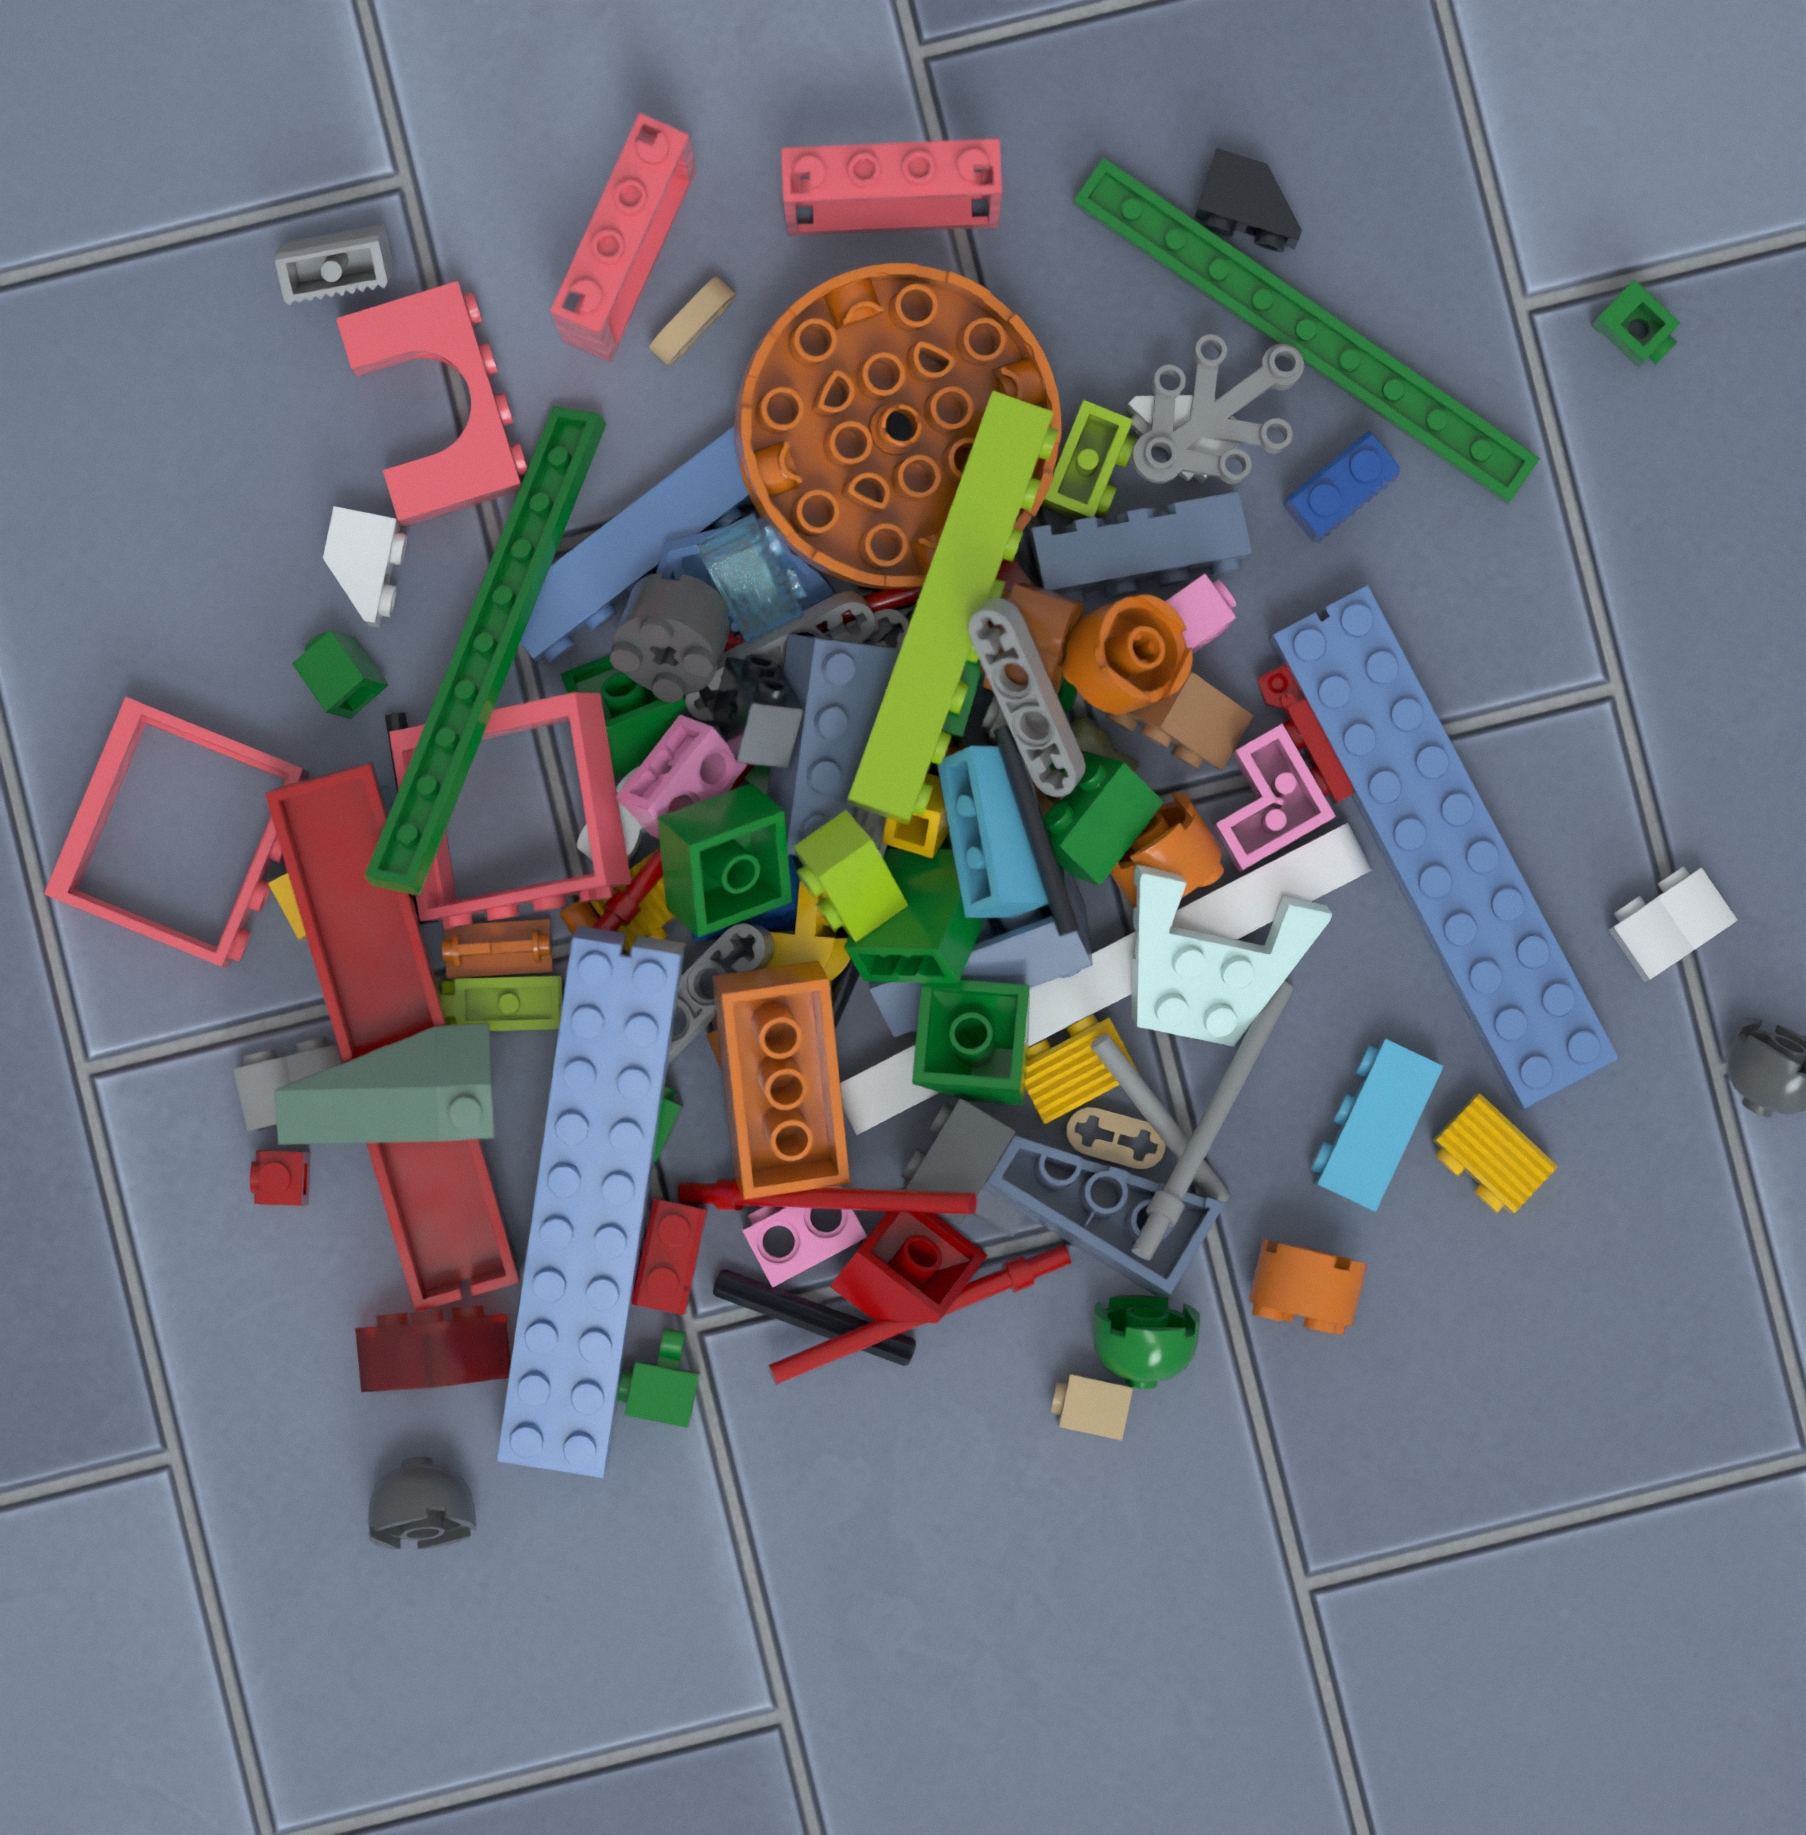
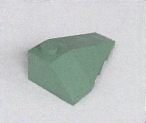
[275,1023,496,1144]

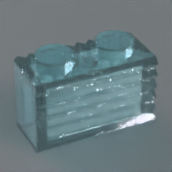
[696,513,807,644]

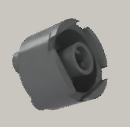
[610,573,732,703]

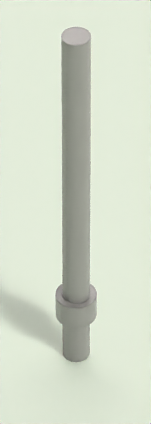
[1132,981,1294,1260]

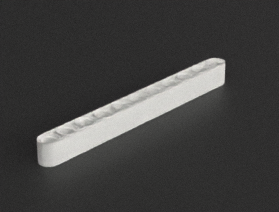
[840,823,1373,1135]

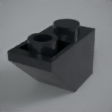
[1194,148,1302,252]

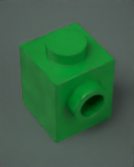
[292,630,389,719]

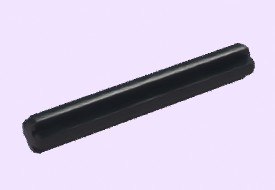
[713,1269,916,1366]

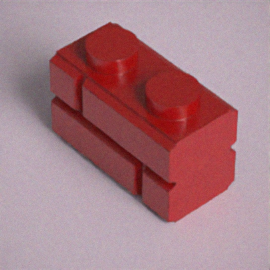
[631,1198,708,1315]

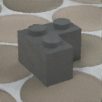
[901,1098,1016,1225]

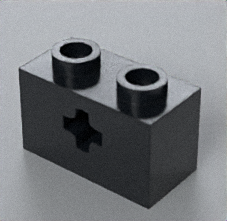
[712,655,803,768]

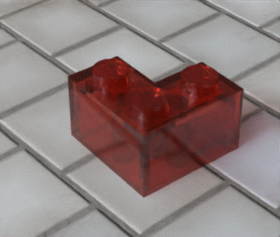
[355,1305,511,1392]

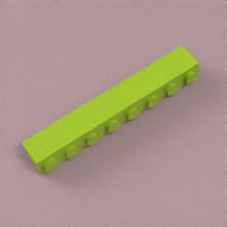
[847,390,1059,825]

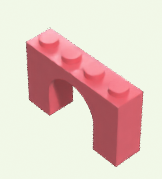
[336,281,528,527]

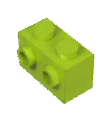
[1042,400,1137,520]
[793,810,908,943]

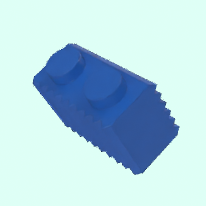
[1283,431,1400,542]

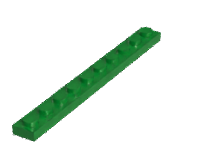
[1073,157,1540,504]
[364,406,607,896]

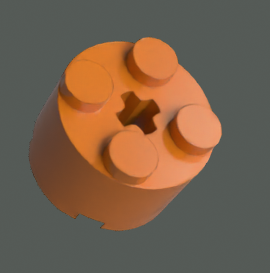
[1062,595,1193,715]
[1110,792,1224,908]
[1248,1238,1368,1335]

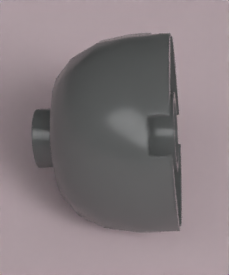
[1726,1018,1806,1117]
[368,1457,476,1549]

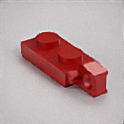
[1256,664,1354,805]

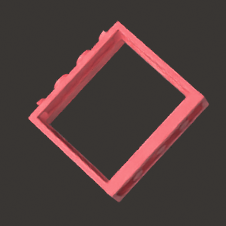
[550,113,697,363]
[781,139,1002,236]
[389,692,631,929]
[44,697,309,969]

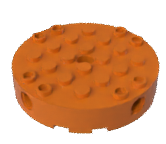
[734,263,1061,589]

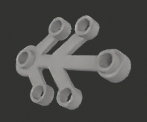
[1132,334,1304,484]

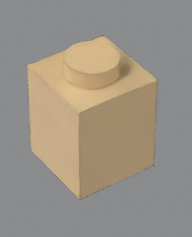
[1050,1372,1133,1441]

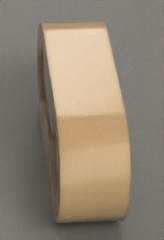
[649,276,737,367]
[1066,1107,1166,1169]

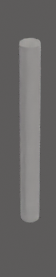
[1090,1033,1231,1203]

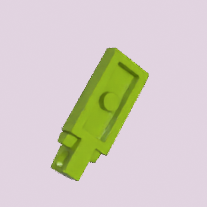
[440,975,563,1031]

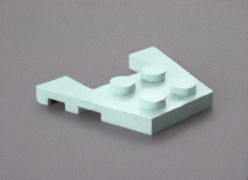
[1131,864,1332,1047]

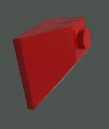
[830,1211,988,1324]

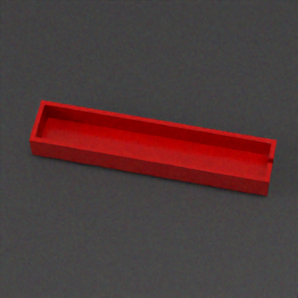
[265,761,520,1312]

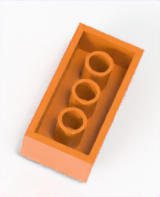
[712,961,850,1200]

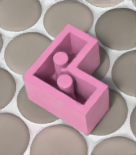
[1212,724,1336,873]

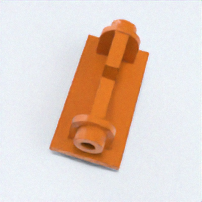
[442,919,553,979]

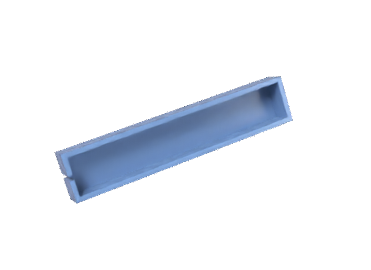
[1269,585,1619,1109]
[497,926,686,1478]

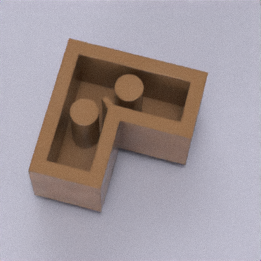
[1105,671,1254,771]

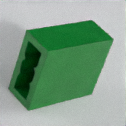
[844,849,986,984]

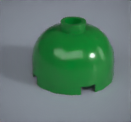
[1093,1295,1200,1389]

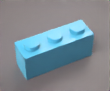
[937,746,1048,918]
[1310,1039,1444,1212]

